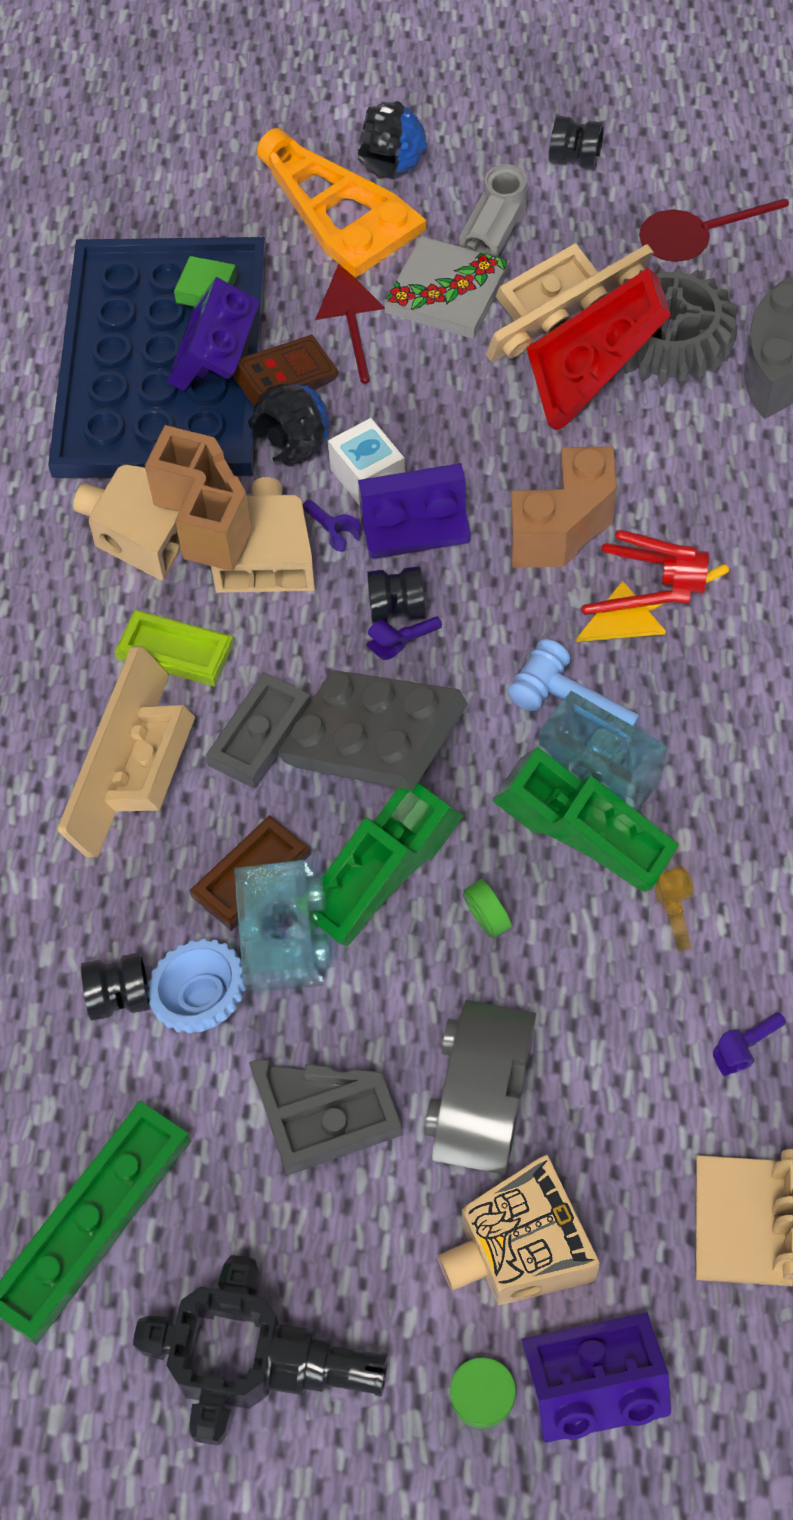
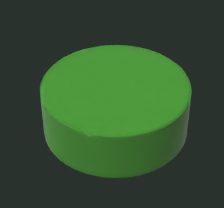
[462,879,512,939]
[450,1358,516,1429]

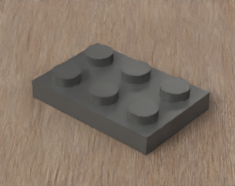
[277,670,468,791]

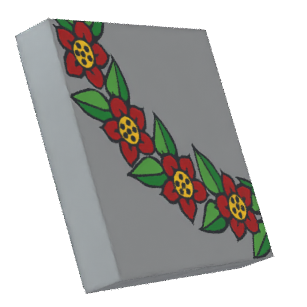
[384,236,509,339]

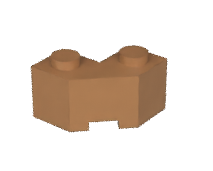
[145,425,252,572]
[510,446,617,568]

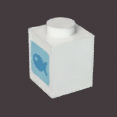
[328,418,405,506]

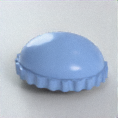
[147,939,246,1033]

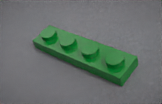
[0,1101,191,1345]

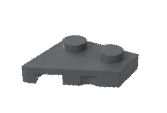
[249,1059,403,1176]

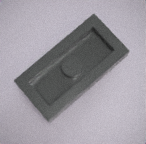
[206,672,311,789]

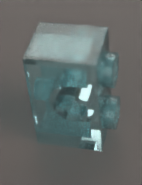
[539,691,667,812]
[234,860,331,992]

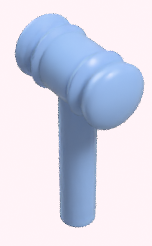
[508,639,640,734]

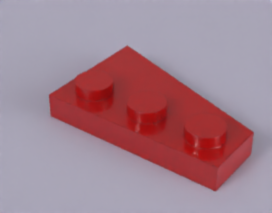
[526,268,671,430]

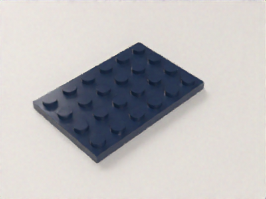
[48,237,266,478]

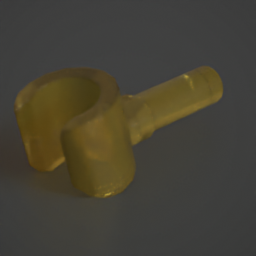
[654,867,694,952]

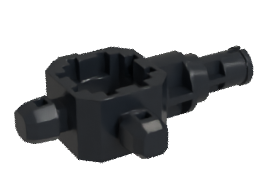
[133,1255,388,1445]

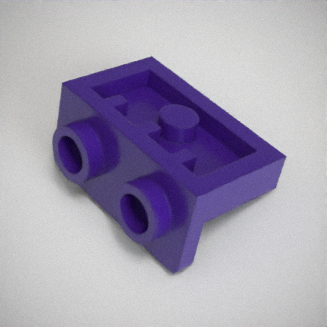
[166,277,259,391]
[358,463,471,559]
[521,1312,671,1442]

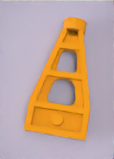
[257,128,426,278]

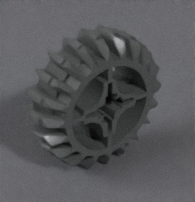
[623,265,738,388]

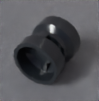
[549,115,604,170]
[367,566,425,624]
[81,953,151,1021]

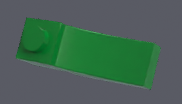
[492,746,679,892]
[298,782,464,947]

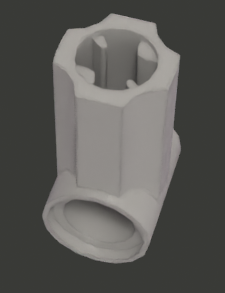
[459,164,527,257]

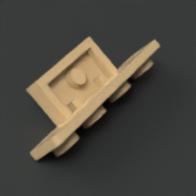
[486,243,654,363]
[58,646,195,857]

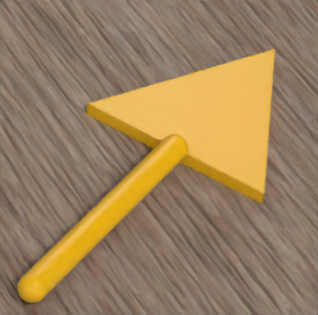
[576,564,729,642]

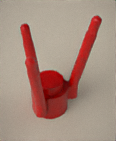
[581,530,709,614]

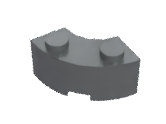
[744,276,793,419]
[424,1000,536,1175]

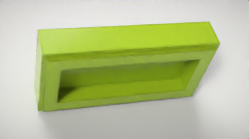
[114,610,234,687]

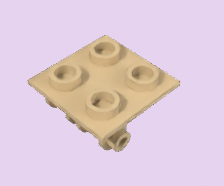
[696,1149,793,1287]

